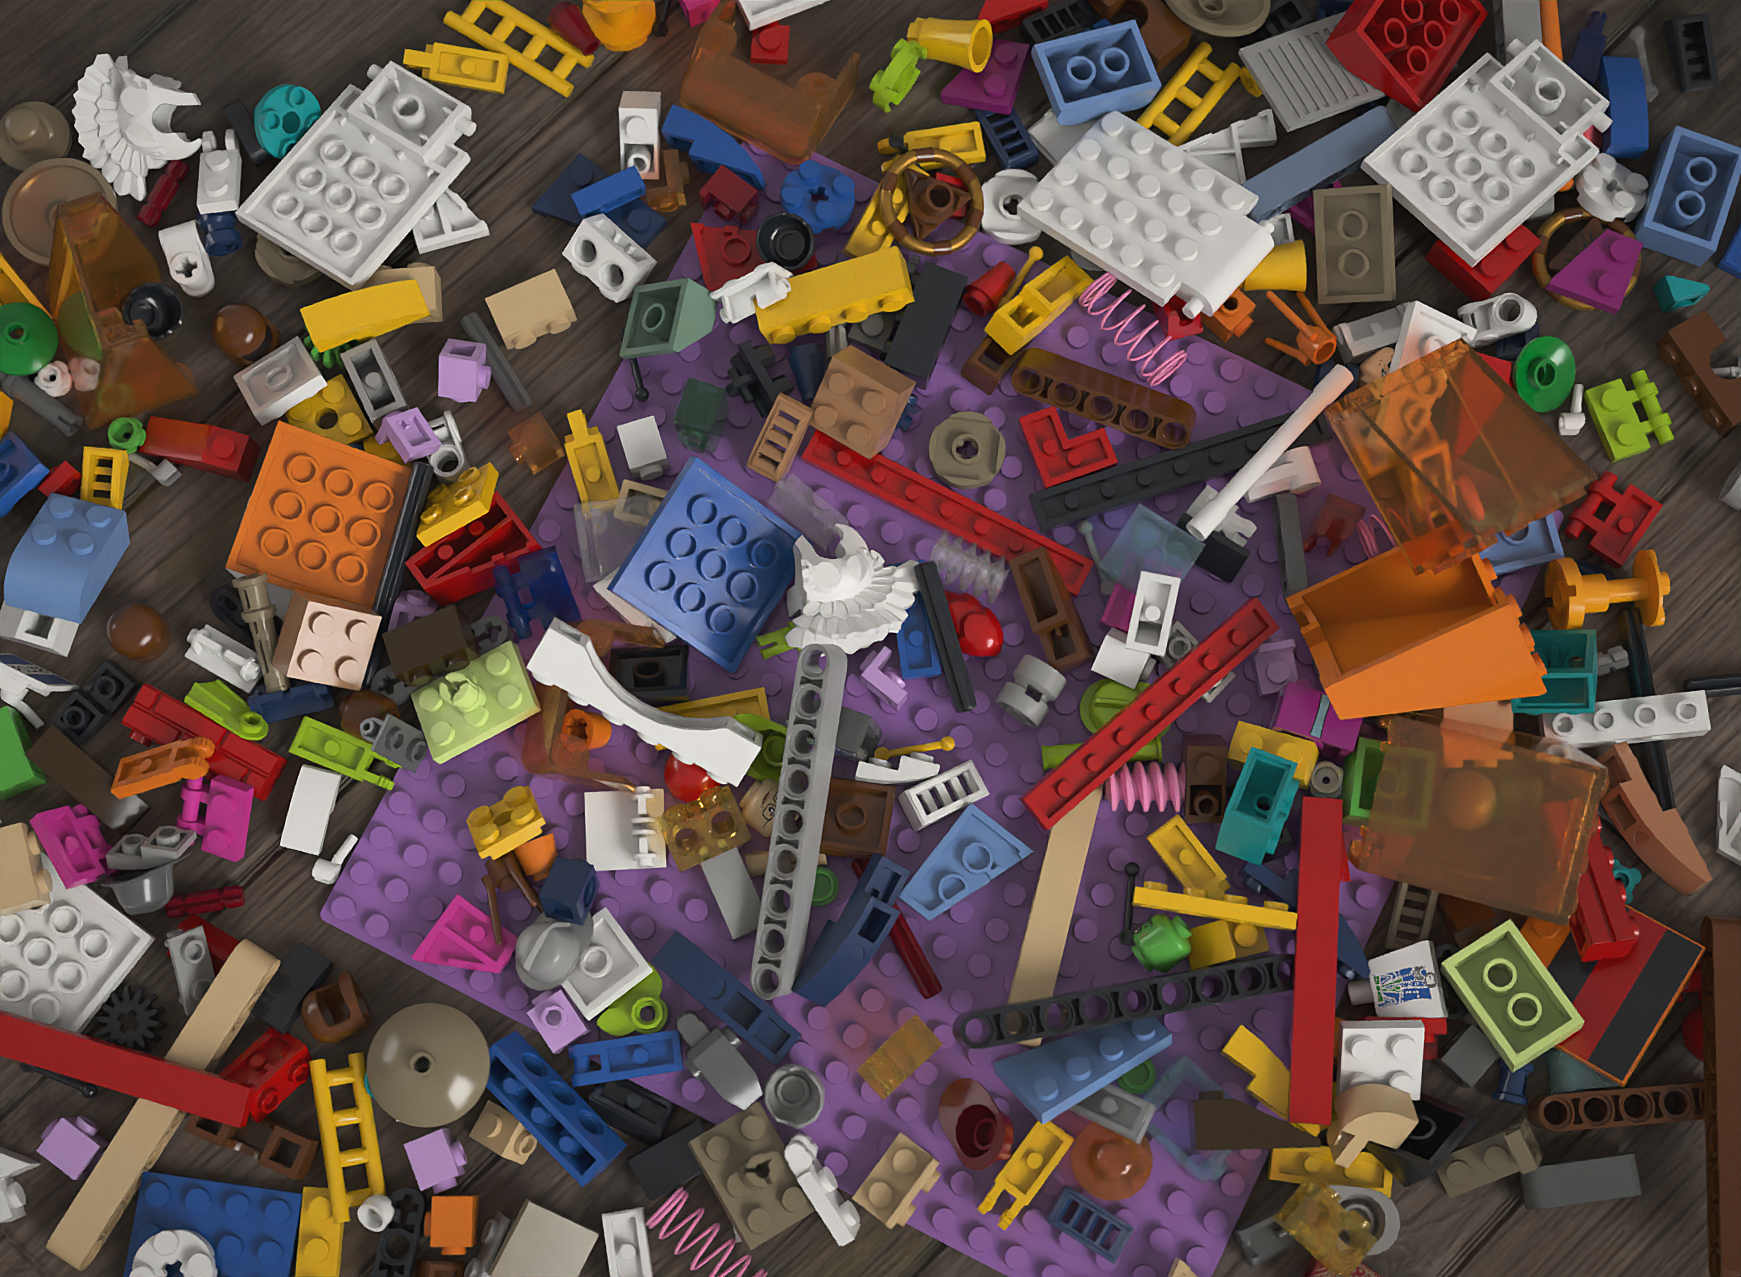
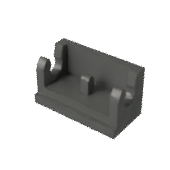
[1233,1195,1310,1268]

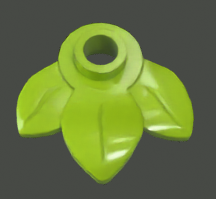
[597,962,668,1036]

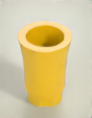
[907,17,993,73]
[1237,239,1307,292]

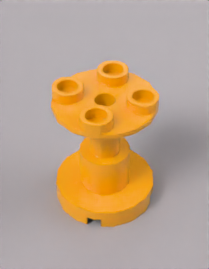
[581,0,656,52]
[1544,549,1670,630]

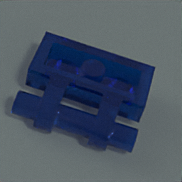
[492,545,581,639]

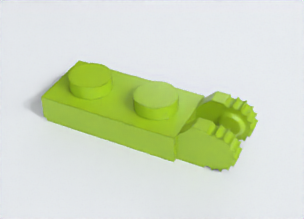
[288,716,402,791]

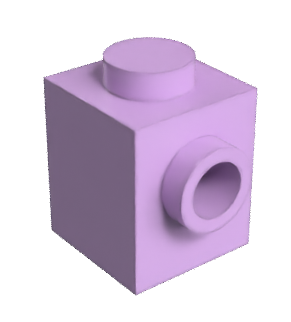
[438,338,491,402]
[527,989,591,1054]
[36,1115,110,1180]
[404,1128,467,1194]

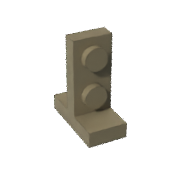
[1436,1117,1544,1198]

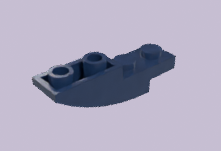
[791,852,911,1007]
[1237,861,1371,982]
[650,931,802,1066]

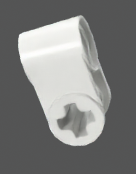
[159,219,215,297]
[1457,293,1537,348]
[427,410,470,486]

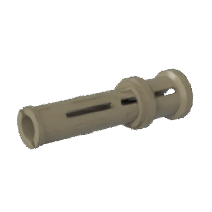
[232,572,292,693]

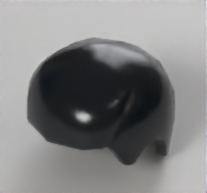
[755,211,816,272]
[119,282,184,341]

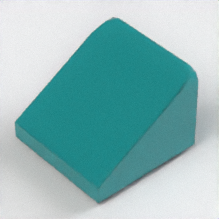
[1653,275,1710,313]

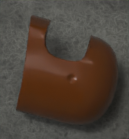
[211,303,282,367]
[106,602,171,663]
[301,970,372,1044]

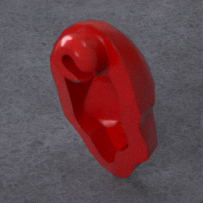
[944,590,1004,657]

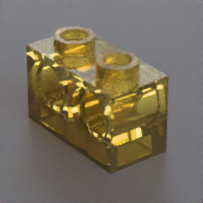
[656,785,753,872]
[856,1014,943,1100]
[1273,1181,1378,1277]

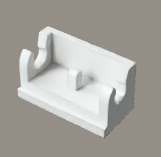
[1331,302,1410,364]

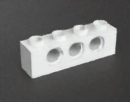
[1538,690,1711,753]

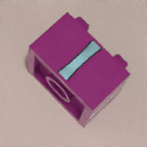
[1266,678,1363,762]

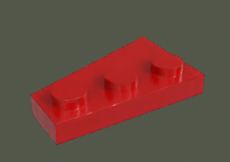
[690,222,818,292]

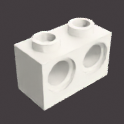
[562,213,657,303]

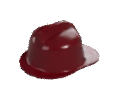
[939,1078,1014,1171]

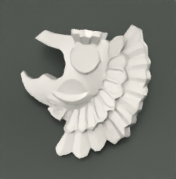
[72,54,202,201]
[785,523,919,657]

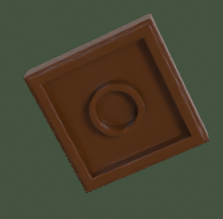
[819,777,896,861]

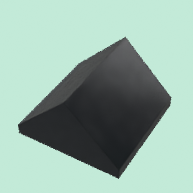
[609,644,691,707]
[1365,1092,1478,1188]

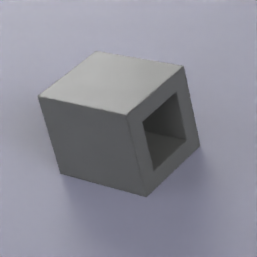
[1432,1024,1500,1088]

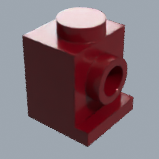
[699,165,760,227]

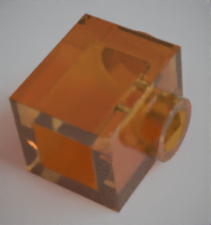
[507,411,566,475]

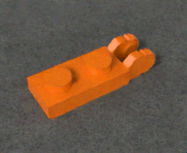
[110,736,215,799]

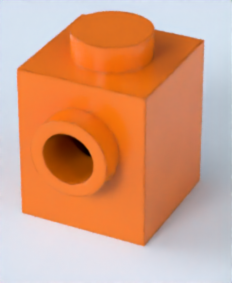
[1199,288,1256,343]
[424,1195,479,1255]

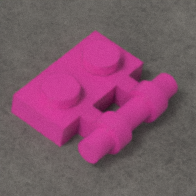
[176,774,254,862]
[29,804,122,890]

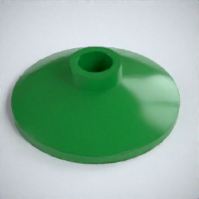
[0,302,59,376]
[1513,336,1576,412]

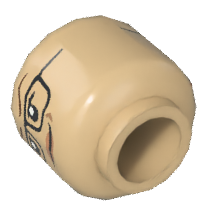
[738,779,799,837]

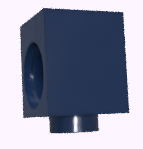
[539,857,600,926]

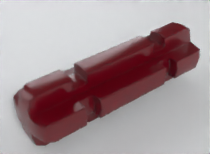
[136,160,189,228]
[165,885,245,918]

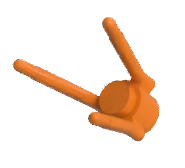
[1265,291,1337,366]

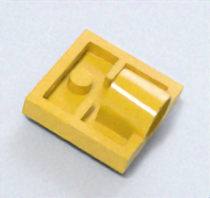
[416,462,499,547]

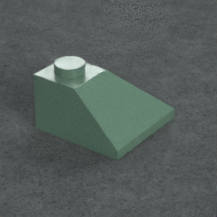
[619,278,718,359]

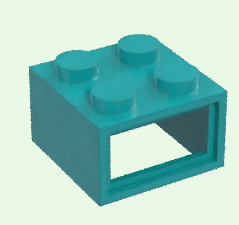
[1511,629,1598,715]
[1215,747,1300,866]

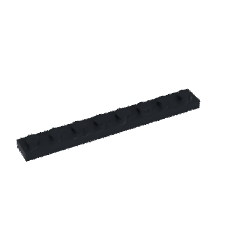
[1029,410,1333,533]

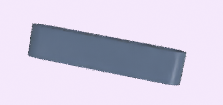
[1241,105,1399,224]

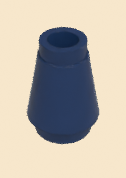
[788,343,825,401]

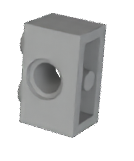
[340,338,410,431]

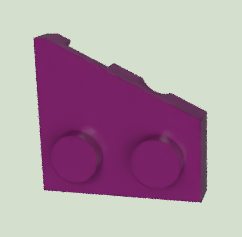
[941,39,1031,115]
[1546,229,1643,315]

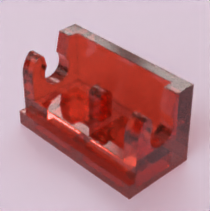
[1303,493,1366,557]

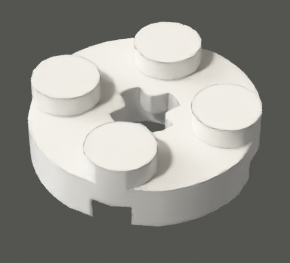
[1571,153,1649,222]
[980,169,1042,245]
[130,1229,217,1277]

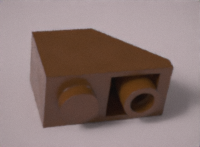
[1181,734,1228,823]

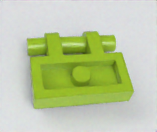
[1583,370,1674,463]

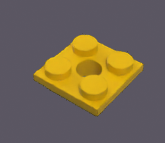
[284,374,374,445]
[466,785,546,860]

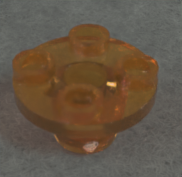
[1071,1122,1153,1201]

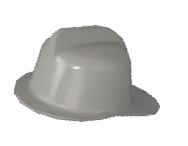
[516,912,594,991]
[1302,1185,1400,1255]

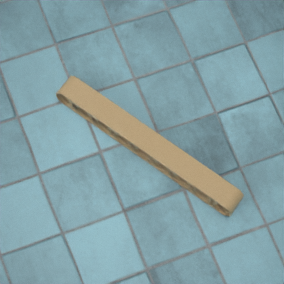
[46,939,280,1271]

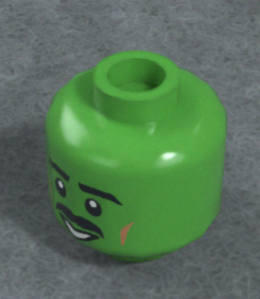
[1131,913,1192,973]

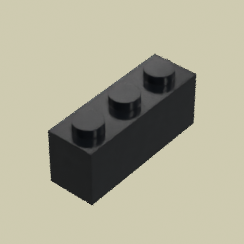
[879,261,968,391]

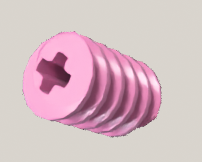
[1102,762,1186,812]

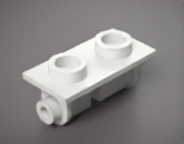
[710,262,793,324]
[184,624,263,694]

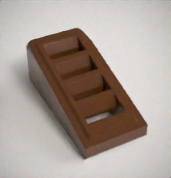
[960,335,1036,395]

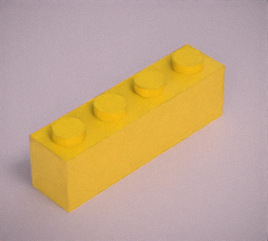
[753,245,915,345]

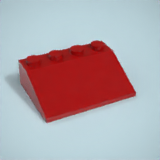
[1325,0,1489,113]

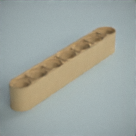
[1005,782,1104,1048]

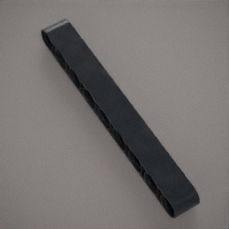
[952,954,1294,1049]

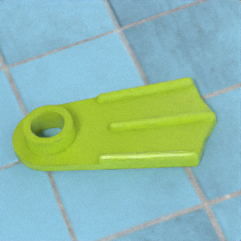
[184,679,269,740]

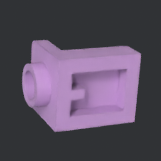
[375,407,441,464]
[384,589,438,644]
[1251,635,1298,697]
[860,646,908,712]

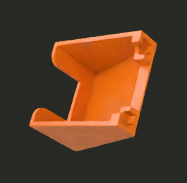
[1285,517,1548,720]

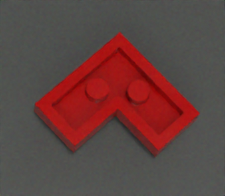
[1018,406,1118,489]

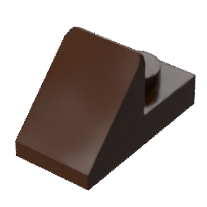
[1436,883,1496,950]

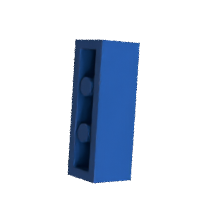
[571,165,647,220]

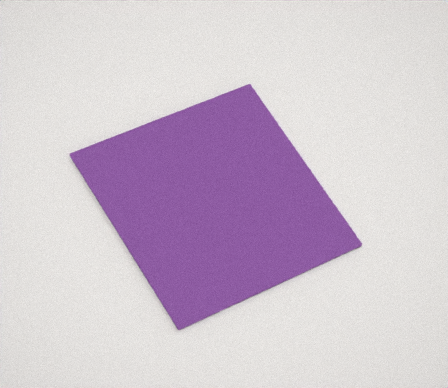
[320,125,1564,1277]

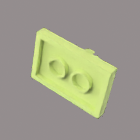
[410,640,541,764]

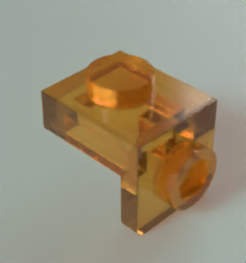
[646,149,691,212]

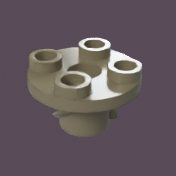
[0,101,72,173]

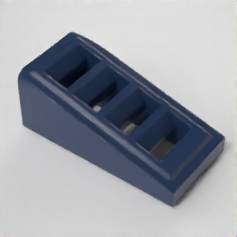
[974,107,1039,171]
[1044,1185,1135,1264]

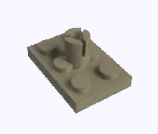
[1313,184,1396,304]
[687,1101,816,1251]

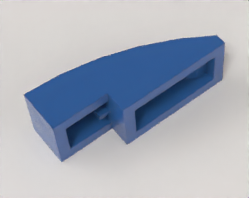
[1599,56,1649,159]
[661,105,767,191]

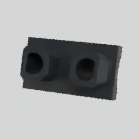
[725,340,794,419]

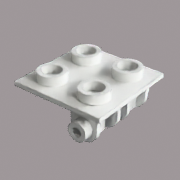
[585,786,667,871]

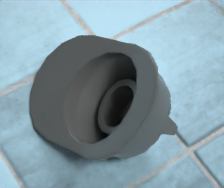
[100,851,192,915]

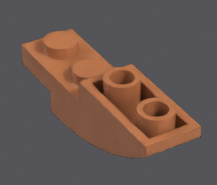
[1594,741,1713,896]

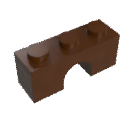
[1086,0,1192,73]
[1655,309,1741,436]
[184,1114,321,1180]

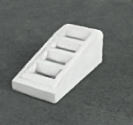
[898,759,989,832]

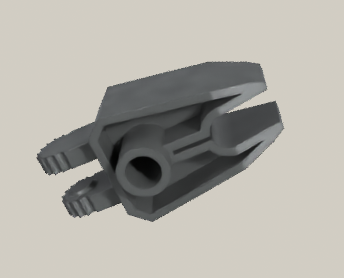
[676,1010,763,1110]

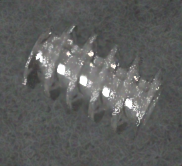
[928,529,1011,605]

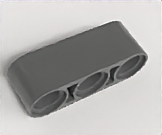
[1519,1153,1642,1210]

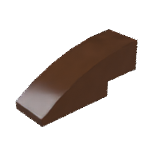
[1008,546,1096,674]

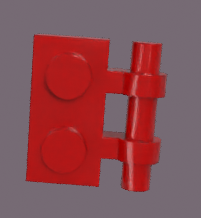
[1563,471,1663,569]

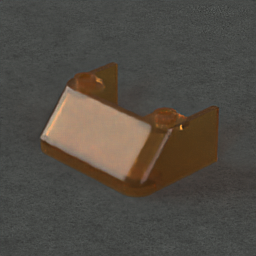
[680,0,860,165]
[521,619,665,793]

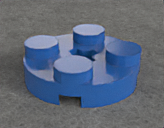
[779,160,855,234]

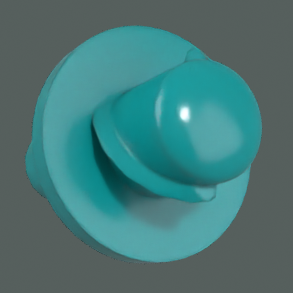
[253,84,322,159]

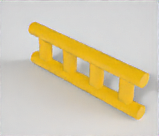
[443,0,594,98]
[1136,41,1241,147]
[309,1052,387,1224]

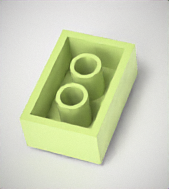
[1441,919,1584,1073]

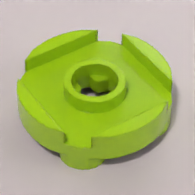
[869,38,928,113]

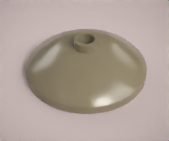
[1165,0,1270,37]
[2,158,118,268]
[367,1003,490,1127]

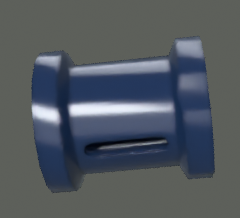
[1491,1058,1534,1106]

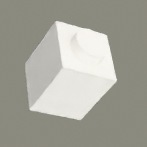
[617,415,670,480]
[1091,627,1157,689]

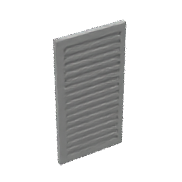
[1238,11,1458,132]

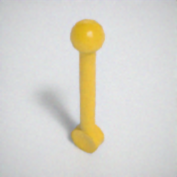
[997,246,1043,309]
[874,736,955,761]

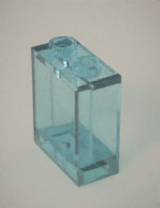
[1141,1054,1243,1183]

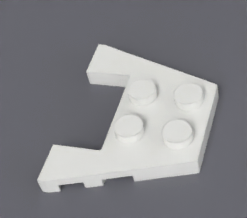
[1178,109,1295,245]

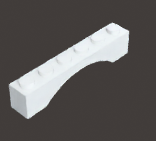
[526,617,763,787]

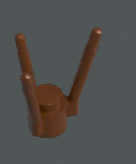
[481,851,544,945]

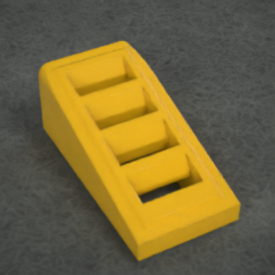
[80,446,129,510]

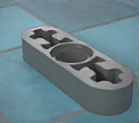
[1272,493,1308,604]

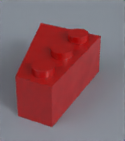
[404,491,553,607]

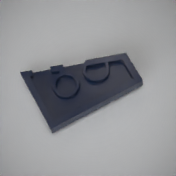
[532,153,667,250]

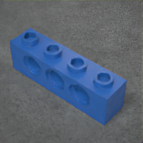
[486,1030,627,1187]

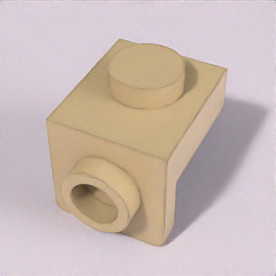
[469,1100,538,1164]

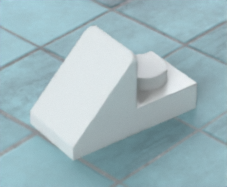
[1125,571,1181,657]
[0,1147,41,1223]

